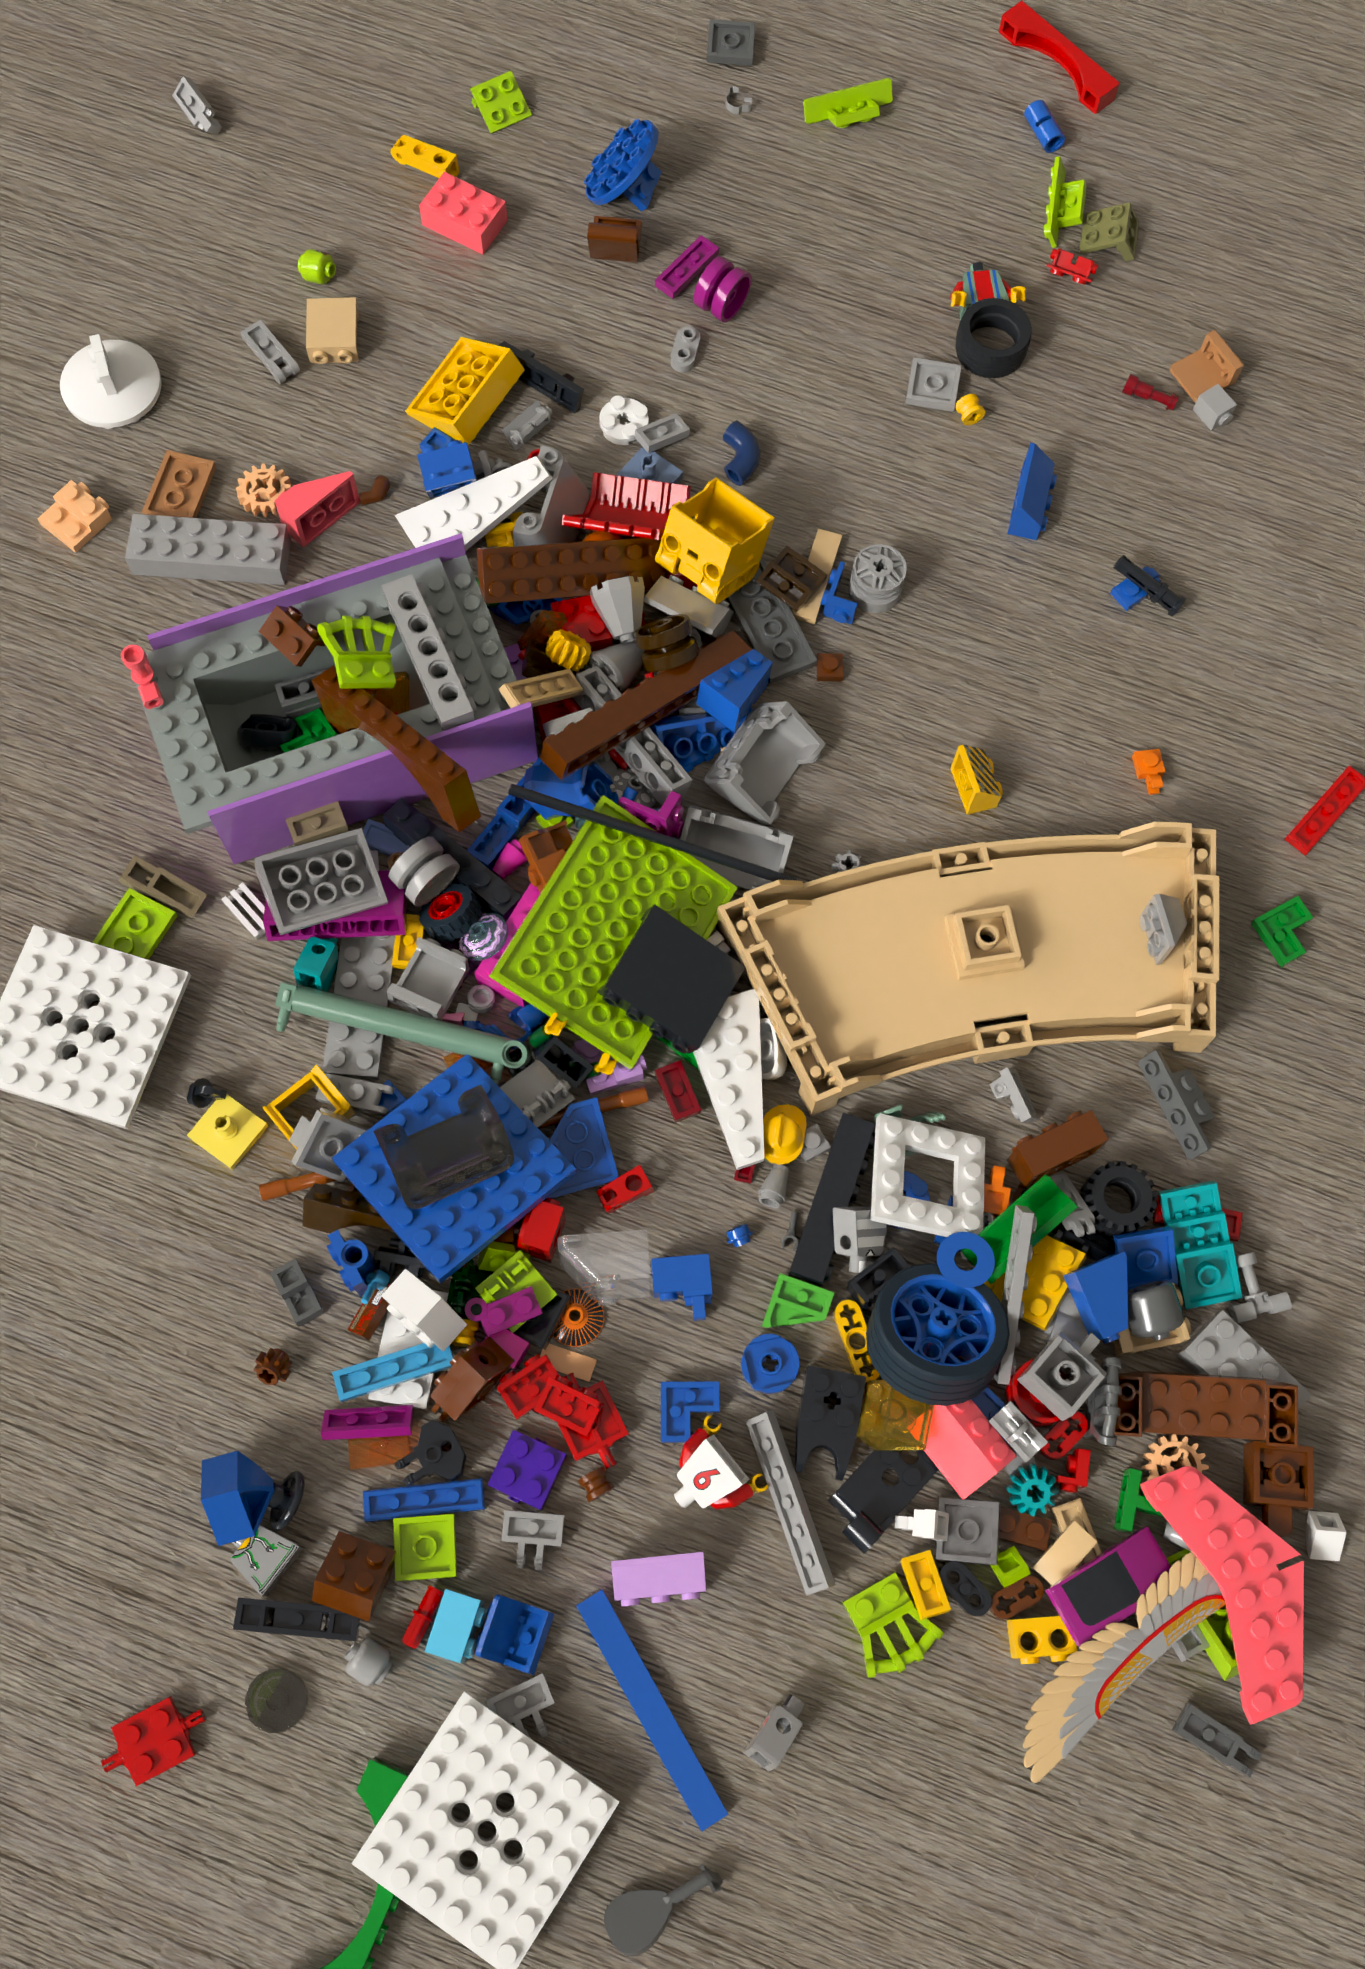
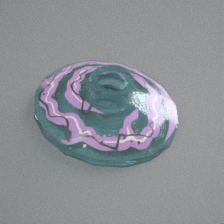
[459,913,509,961]

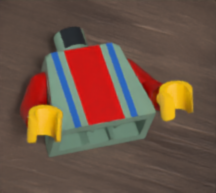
[950,262,1026,320]

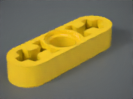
[834,1300,880,1383]

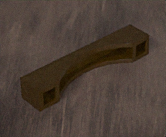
[302,1183,471,1268]

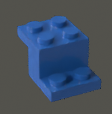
[417,440,477,499]

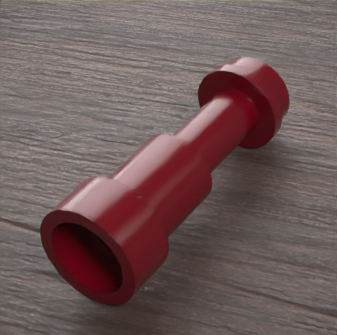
[1122,374,1179,411]

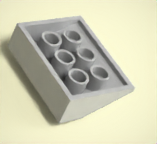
[255,828,388,935]

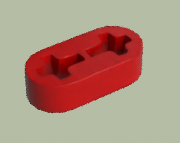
[1040,1412,1088,1460]

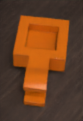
[1132,749,1165,795]
[984,1165,1011,1216]

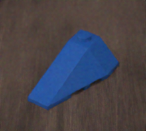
[649,708,752,773]

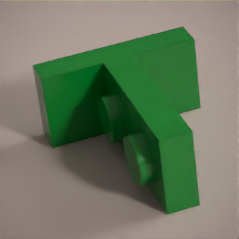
[1113,1468,1165,1533]

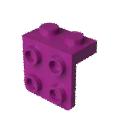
[617,791,685,838]

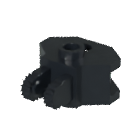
[394,1420,467,1486]

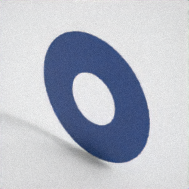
[937,1232,995,1288]

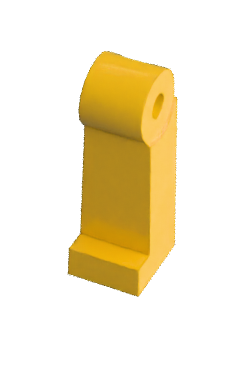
[391,135,460,178]

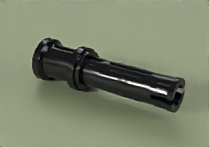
[1113,555,1186,617]

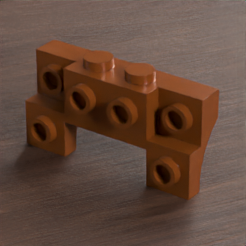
[518,820,573,893]

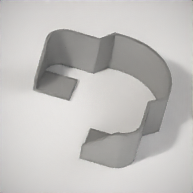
[725,86,752,114]

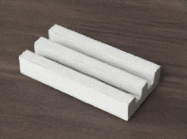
[221,882,265,940]

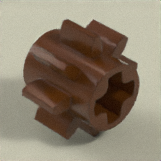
[254,1348,293,1386]

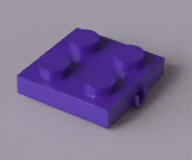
[487,1430,568,1511]

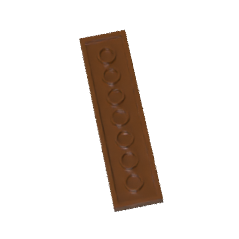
[477,538,667,604]

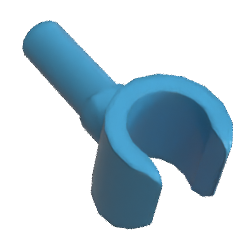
[361,1269,390,1304]

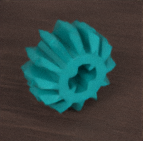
[1006,1463,1059,1517]

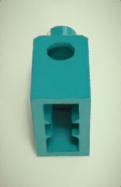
[293,937,339,992]

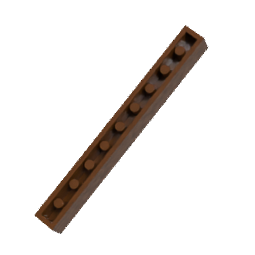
[540,631,752,780]

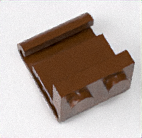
[587,216,642,263]

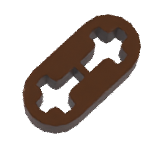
[990,1576,1044,1619]

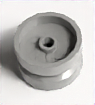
[389,837,460,906]

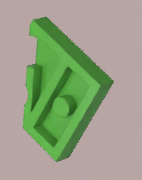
[762,1273,835,1328]

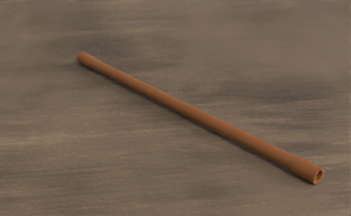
[259,1086,649,1201]

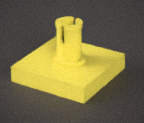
[187,1094,268,1170]

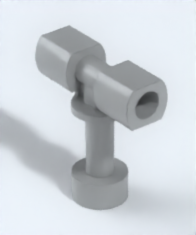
[1228,1251,1292,1323]

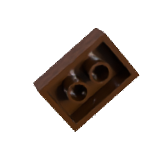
[1007,1110,1109,1188]

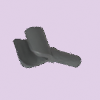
[781,1212,798,1251]

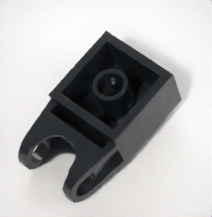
[795,1365,866,1481]

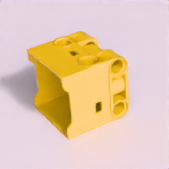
[655,477,775,604]

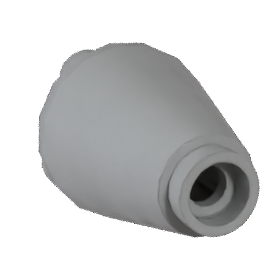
[580,640,645,694]

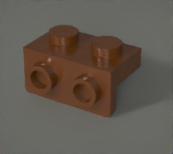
[258,605,325,667]

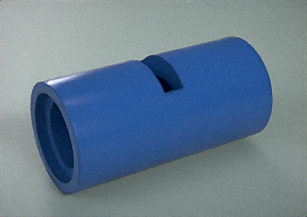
[1024,100,1066,153]

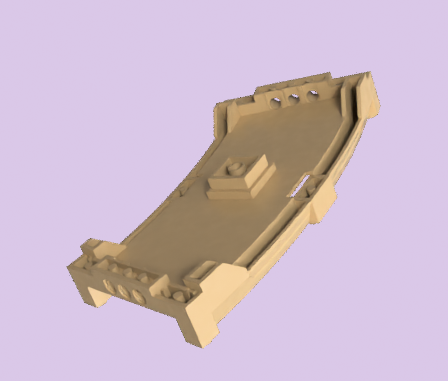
[716,822,1219,1117]

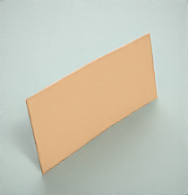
[540,1344,597,1382]

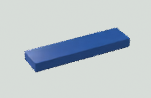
[363,1478,485,1522]

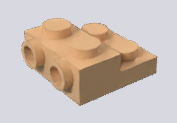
[37,480,112,553]

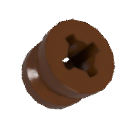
[578,1467,614,1502]

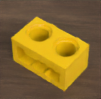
[1007,1616,1077,1664]

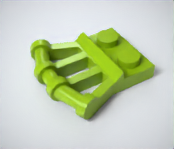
[317,615,396,689]
[842,1572,944,1678]

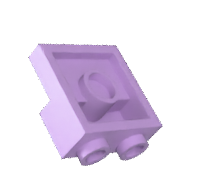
[574,1039,647,1096]

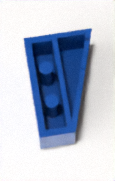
[696,649,773,732]

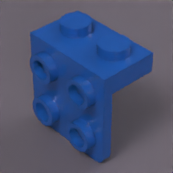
[476,1594,555,1675]

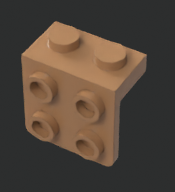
[1170,330,1244,402]

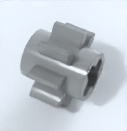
[831,850,865,873]

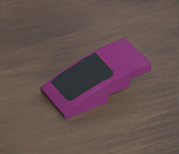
[1045,1526,1171,1646]

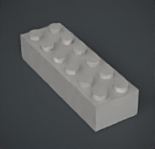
[125,514,291,585]

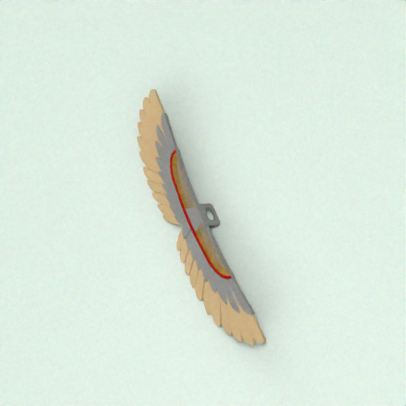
[1023,1546,1292,1783]

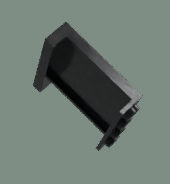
[597,904,745,1054]

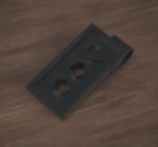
[828,1413,939,1554]

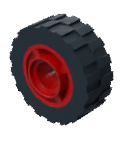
[419,883,482,942]

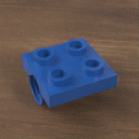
[327,1230,376,1297]

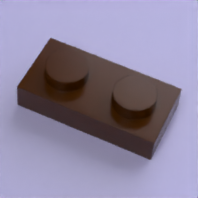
[999,1507,1052,1551]

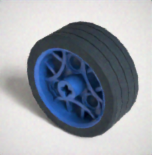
[866,1263,1010,1406]

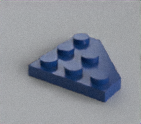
[547,1097,619,1199]

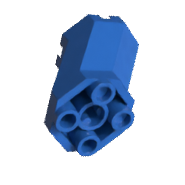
[523,764,619,820]

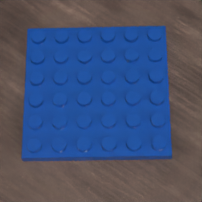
[332,1055,577,1284]

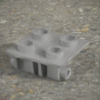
[500,1060,575,1128]

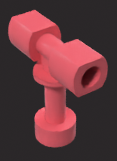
[121,645,164,709]

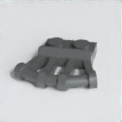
[1084,1357,1122,1446]

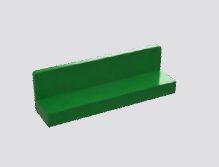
[961,1174,1077,1284]

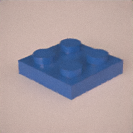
[1114,1226,1178,1290]

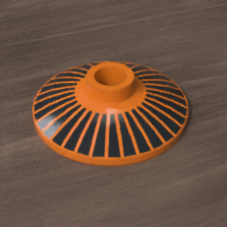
[553,1289,604,1347]

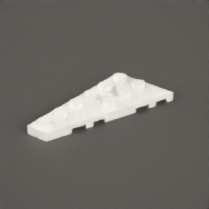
[395,456,553,551]
[693,989,764,1170]

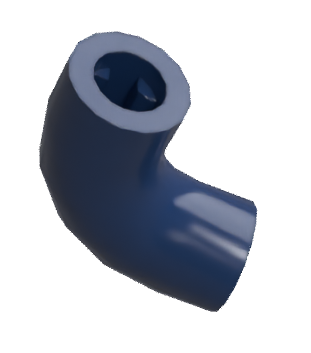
[723,420,761,486]

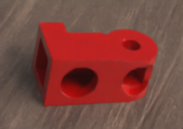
[596,1165,655,1213]

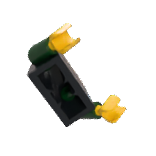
[529,1013,617,1088]

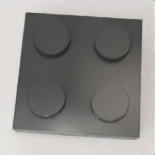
[706,19,755,66]

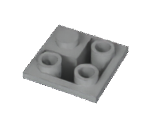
[1140,894,1187,965]

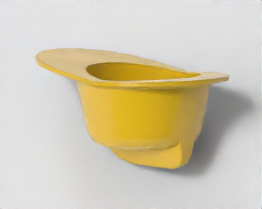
[763,1104,807,1165]

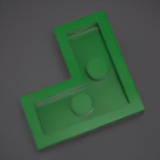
[280,708,337,753]
[1251,896,1313,967]

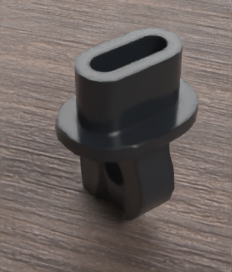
[187,1078,227,1108]

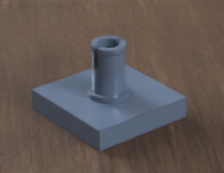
[617,447,683,484]

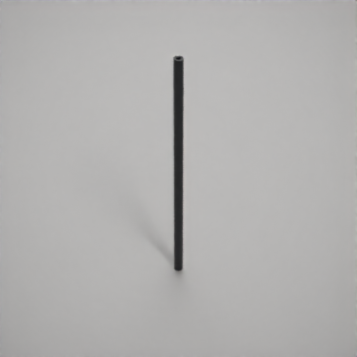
[508,784,797,882]

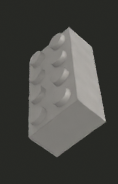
[1175,1310,1312,1409]

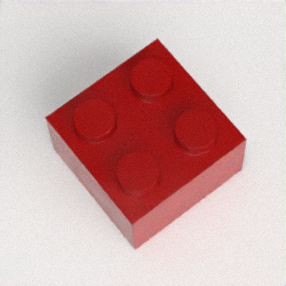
[551,595,613,653]

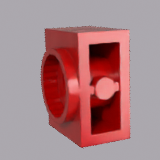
[517,1198,566,1263]

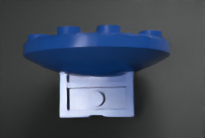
[584,119,662,211]

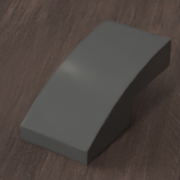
[270,1258,324,1327]

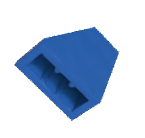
[1063,1251,1128,1344]

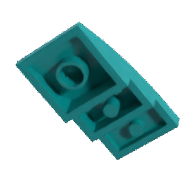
[1158,1180,1242,1309]

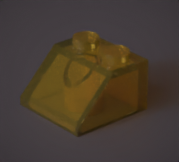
[857,1380,934,1450]

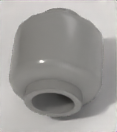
[344,1638,392,1686]

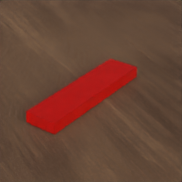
[1285,765,1365,856]

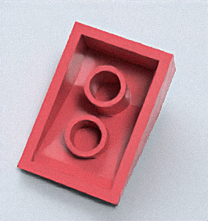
[275,471,360,548]

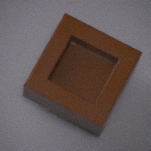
[816,653,843,682]

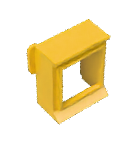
[262,1065,355,1150]

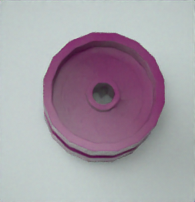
[693,256,752,323]

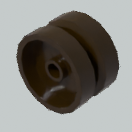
[634,614,700,672]

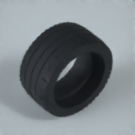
[956,298,1032,379]

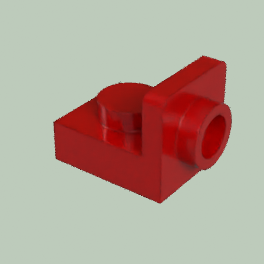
[1055,1448,1091,1493]

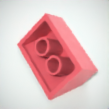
[906,1399,1017,1500]

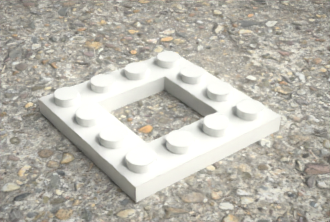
[870,1113,985,1237]

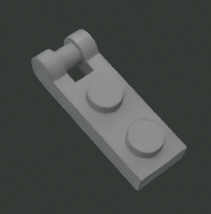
[240,320,301,385]

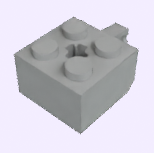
[1017,1332,1107,1421]

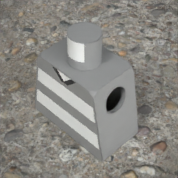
[833,1206,887,1273]

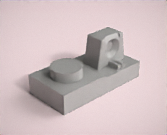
[990,1067,1039,1124]

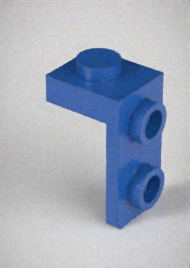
[821,561,858,624]

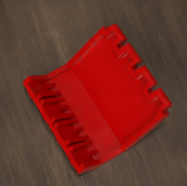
[562,472,691,540]

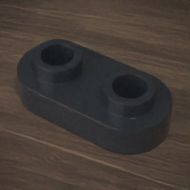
[939,1561,992,1616]

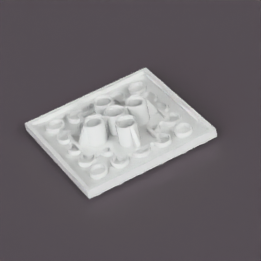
[0,925,191,1129]
[352,1691,619,1969]

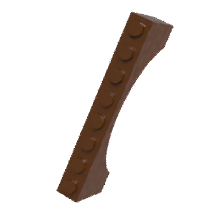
[312,666,481,833]

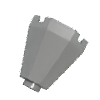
[590,576,645,643]

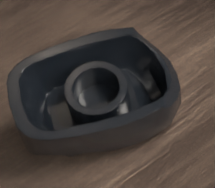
[237,714,297,751]

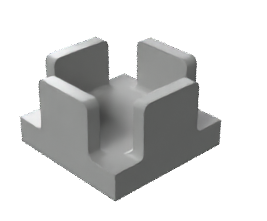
[290,1107,367,1182]

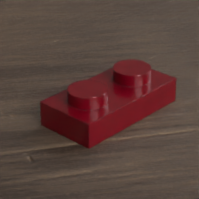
[655,1060,701,1123]

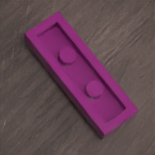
[655,235,719,299]
[321,1405,414,1440]

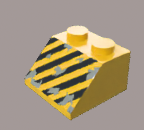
[950,745,1003,815]

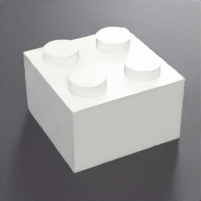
[381,1269,467,1352]

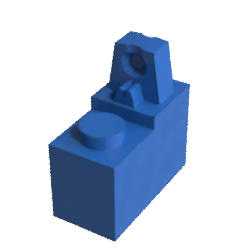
[651,1254,713,1321]

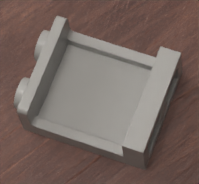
[387,937,469,1020]

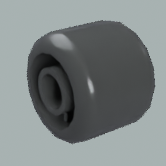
[1128,1280,1185,1340]

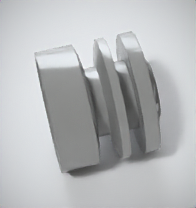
[849,544,907,613]

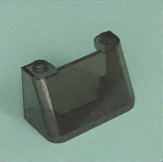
[373,1085,514,1209]

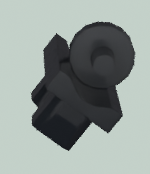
[373,1238,425,1280]

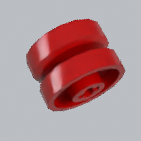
[1005,1358,1065,1427]

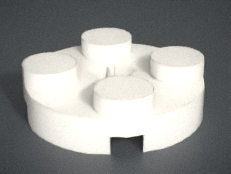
[599,395,649,445]

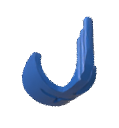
[477,1004,548,1050]

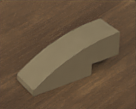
[119,855,207,918]

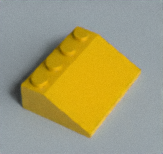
[405,337,525,445]

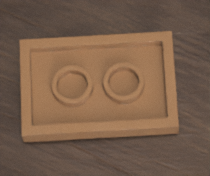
[141,450,216,518]

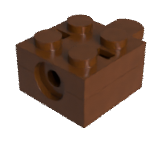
[430,1337,515,1423]
[1243,1441,1314,1537]

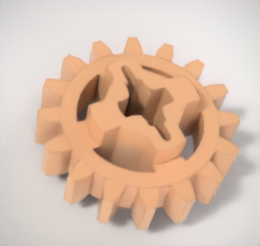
[236,464,291,518]
[1141,1434,1209,1482]

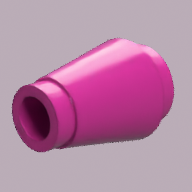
[491,839,528,880]

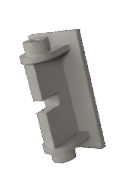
[502,400,553,451]

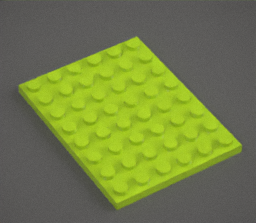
[489,795,738,1069]

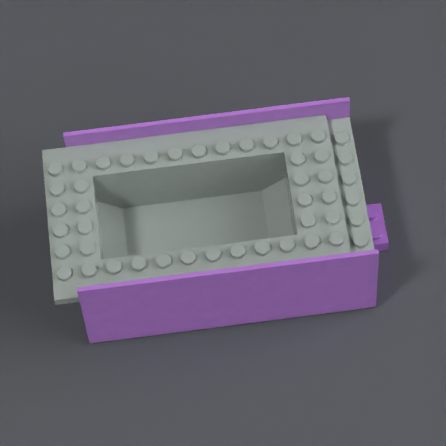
[135,533,538,865]

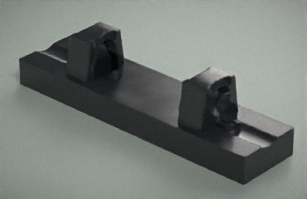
[499,341,584,413]
[233,1597,360,1642]

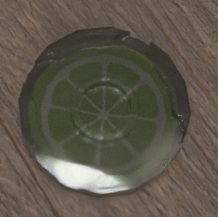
[245,1668,308,1734]

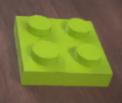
[393,1514,457,1582]

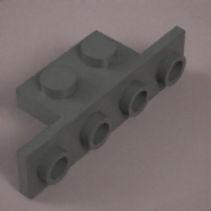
[1138,1049,1215,1160]

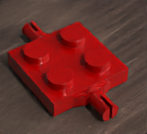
[557,1373,629,1470]
[101,1696,206,1786]

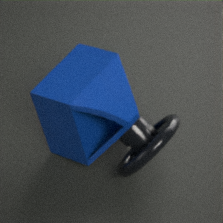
[201,1451,305,1546]

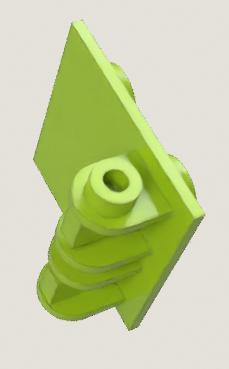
[470,71,532,134]
[475,1250,557,1333]

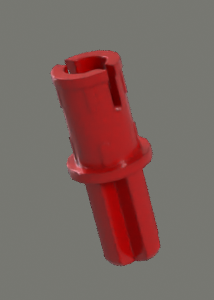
[402,1585,444,1649]

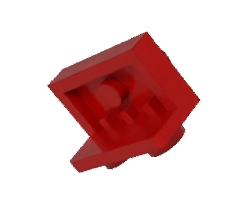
[496,1354,559,1420]
[534,1375,604,1437]

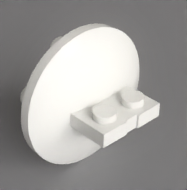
[60,334,162,429]

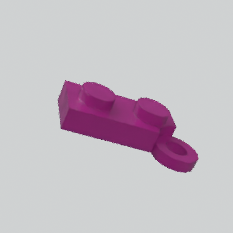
[464,1286,542,1337]

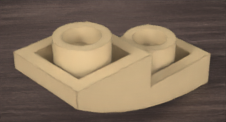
[1032,1521,1097,1586]

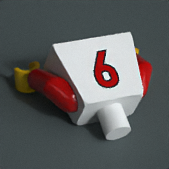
[674,1415,768,1509]

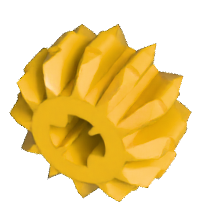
[546,630,592,671]

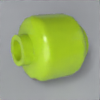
[298,249,336,285]

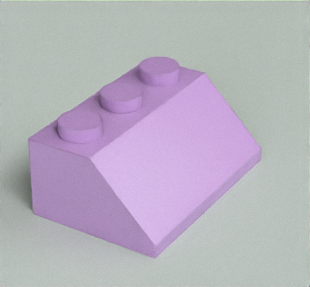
[611,1552,706,1606]

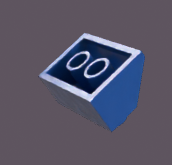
[1007,443,1057,540]

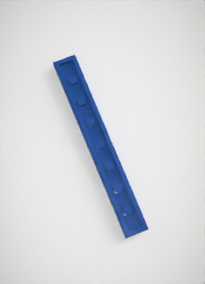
[576,1590,728,1832]

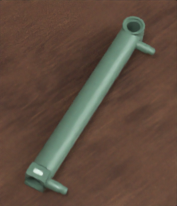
[275,982,532,1085]

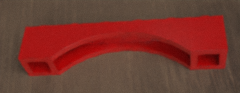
[999,1,1120,115]

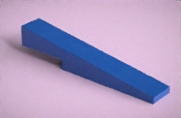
[467,757,545,871]

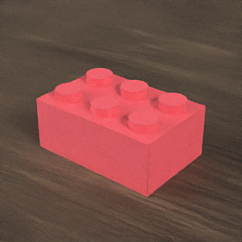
[419,172,508,255]

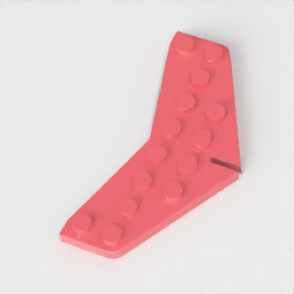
[1140,1466,1304,1725]

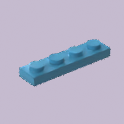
[332,1343,453,1402]

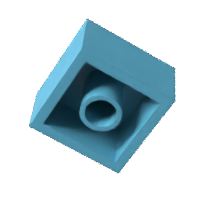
[425,1589,488,1663]

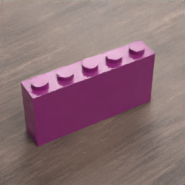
[263,870,408,941]

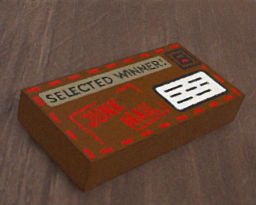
[347,1283,391,1340]

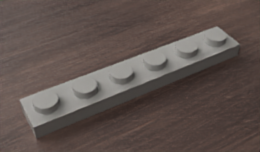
[994,1205,1037,1385]
[746,1410,836,1596]

